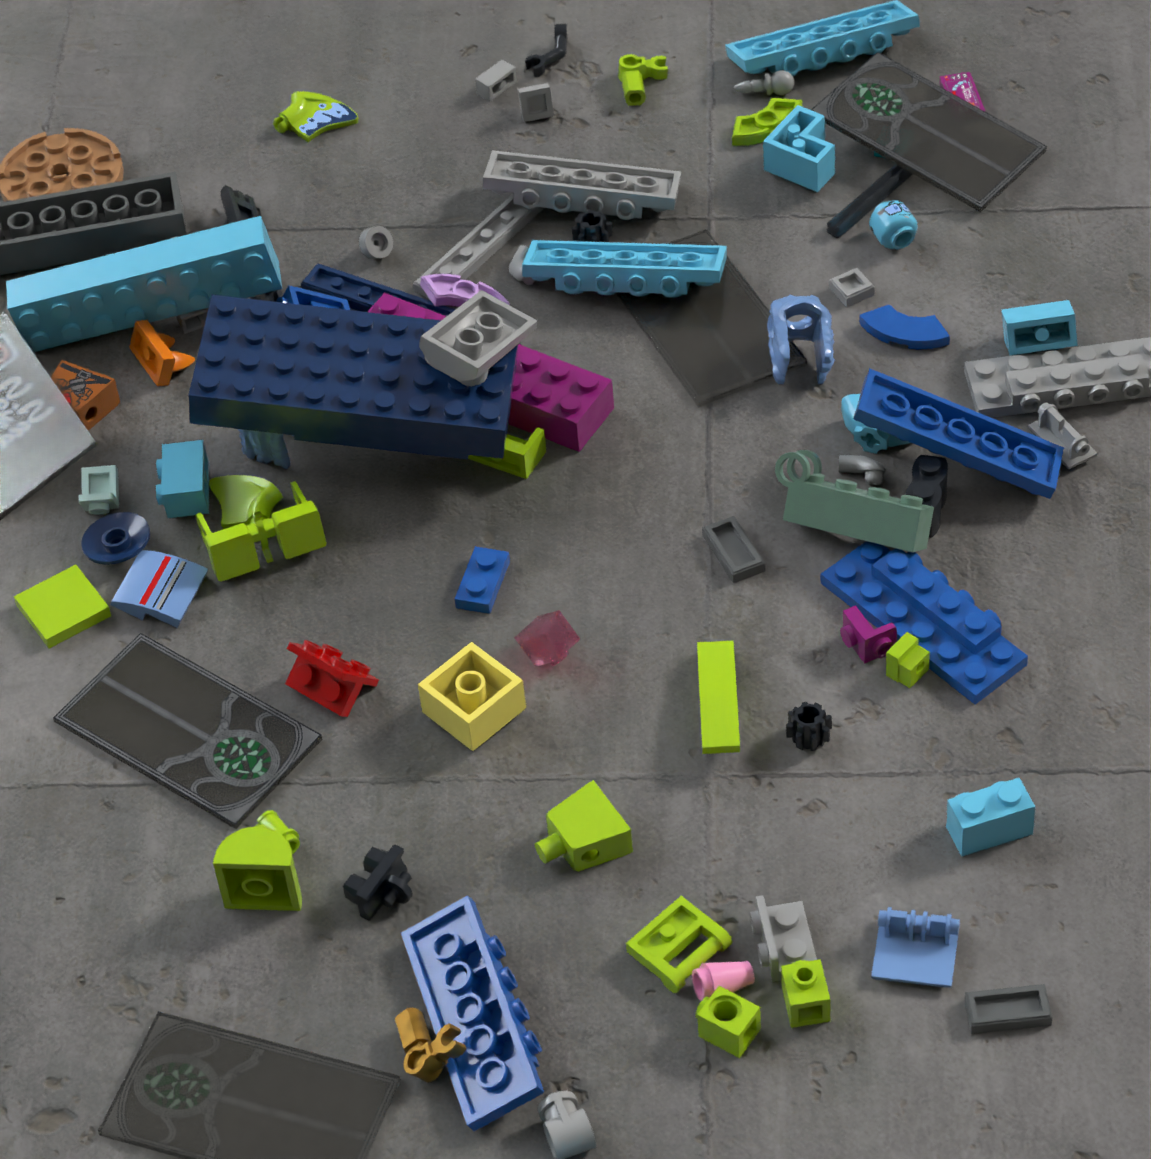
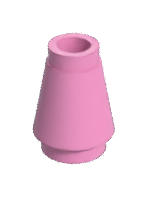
[692,961,754,1001]

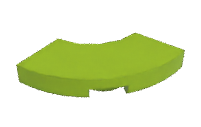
[732,98,802,146]

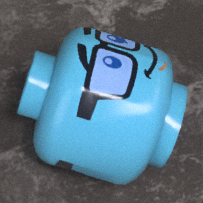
[869,200,918,249]

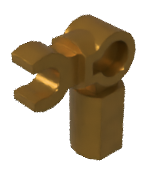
[395,1008,467,1082]

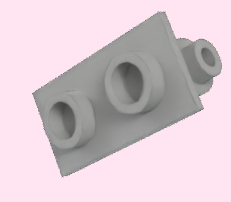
[1028,403,1098,469]

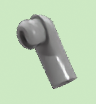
[509,245,535,285]

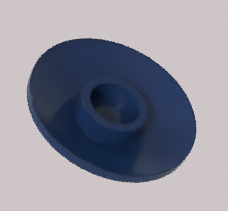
[81,512,150,565]

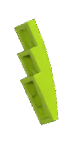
[697,641,740,754]

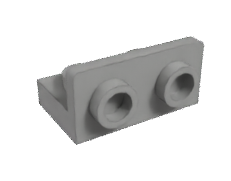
[749,895,817,982]

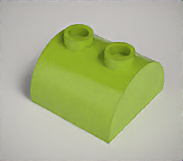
[213,825,302,911]

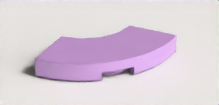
[420,274,510,307]

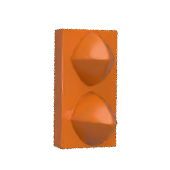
[129,320,195,386]

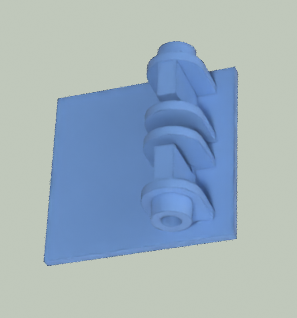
[871,907,960,988]

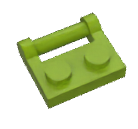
[626,896,733,993]

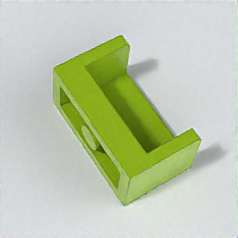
[468,427,546,479]

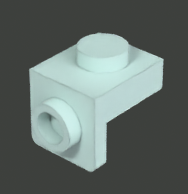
[79,465,119,515]

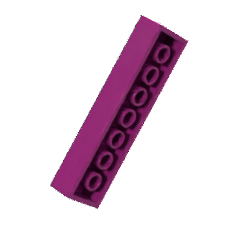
[368,293,614,452]

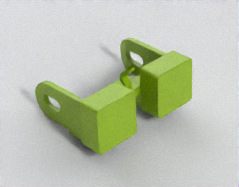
[195,481,327,582]

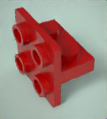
[285,640,379,717]

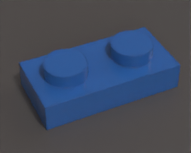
[455,546,510,614]

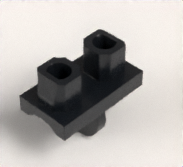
[343,844,413,921]

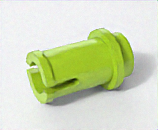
[256,810,300,854]

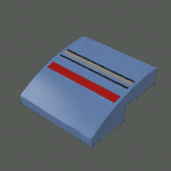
[110,550,208,628]

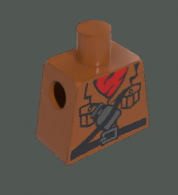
[39,360,120,436]

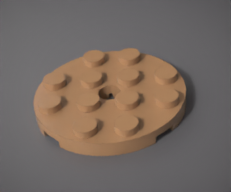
[0,128,124,202]

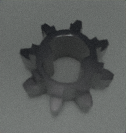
[572,209,613,242]
[786,702,832,751]

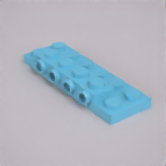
[725,0,920,76]
[522,240,727,297]

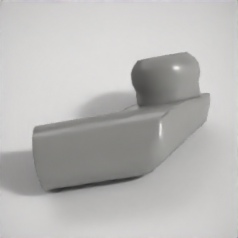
[839,455,885,485]

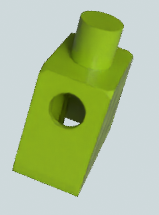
[535,780,633,871]

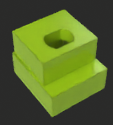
[886,632,930,688]

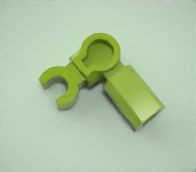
[618,54,668,106]

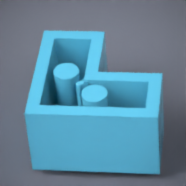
[763,105,835,192]

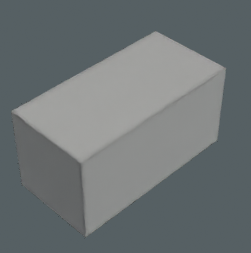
[475,60,517,102]

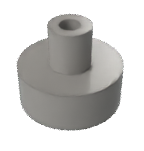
[359,226,393,259]

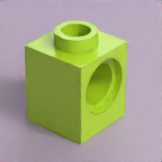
[695,986,761,1059]

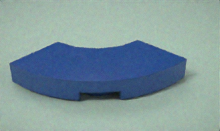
[859,304,950,349]

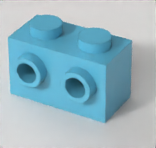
[1001,300,1078,355]
[156,440,209,518]
[946,777,1035,857]

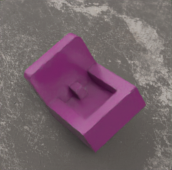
[840,605,897,664]

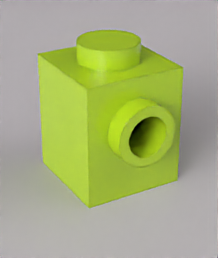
[781,959,831,1028]

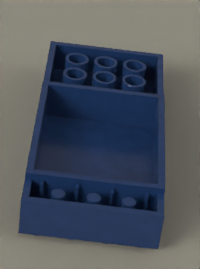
[189,295,518,459]

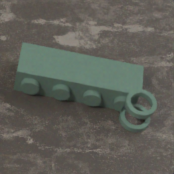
[775,450,934,552]

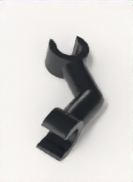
[525,23,568,77]

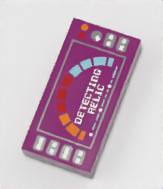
[939,72,985,125]

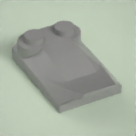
[419,290,538,386]

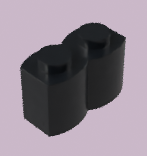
[905,454,948,538]

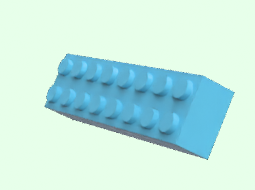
[6,216,282,353]

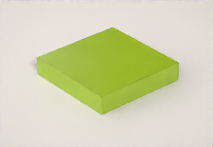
[14,564,111,649]

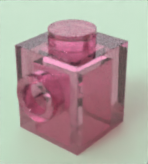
[514,610,580,666]

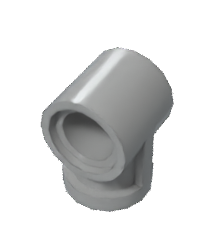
[537,1091,596,1159]

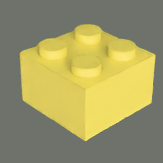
[418,642,526,751]

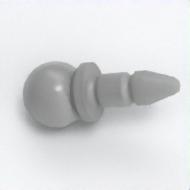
[734,70,794,95]

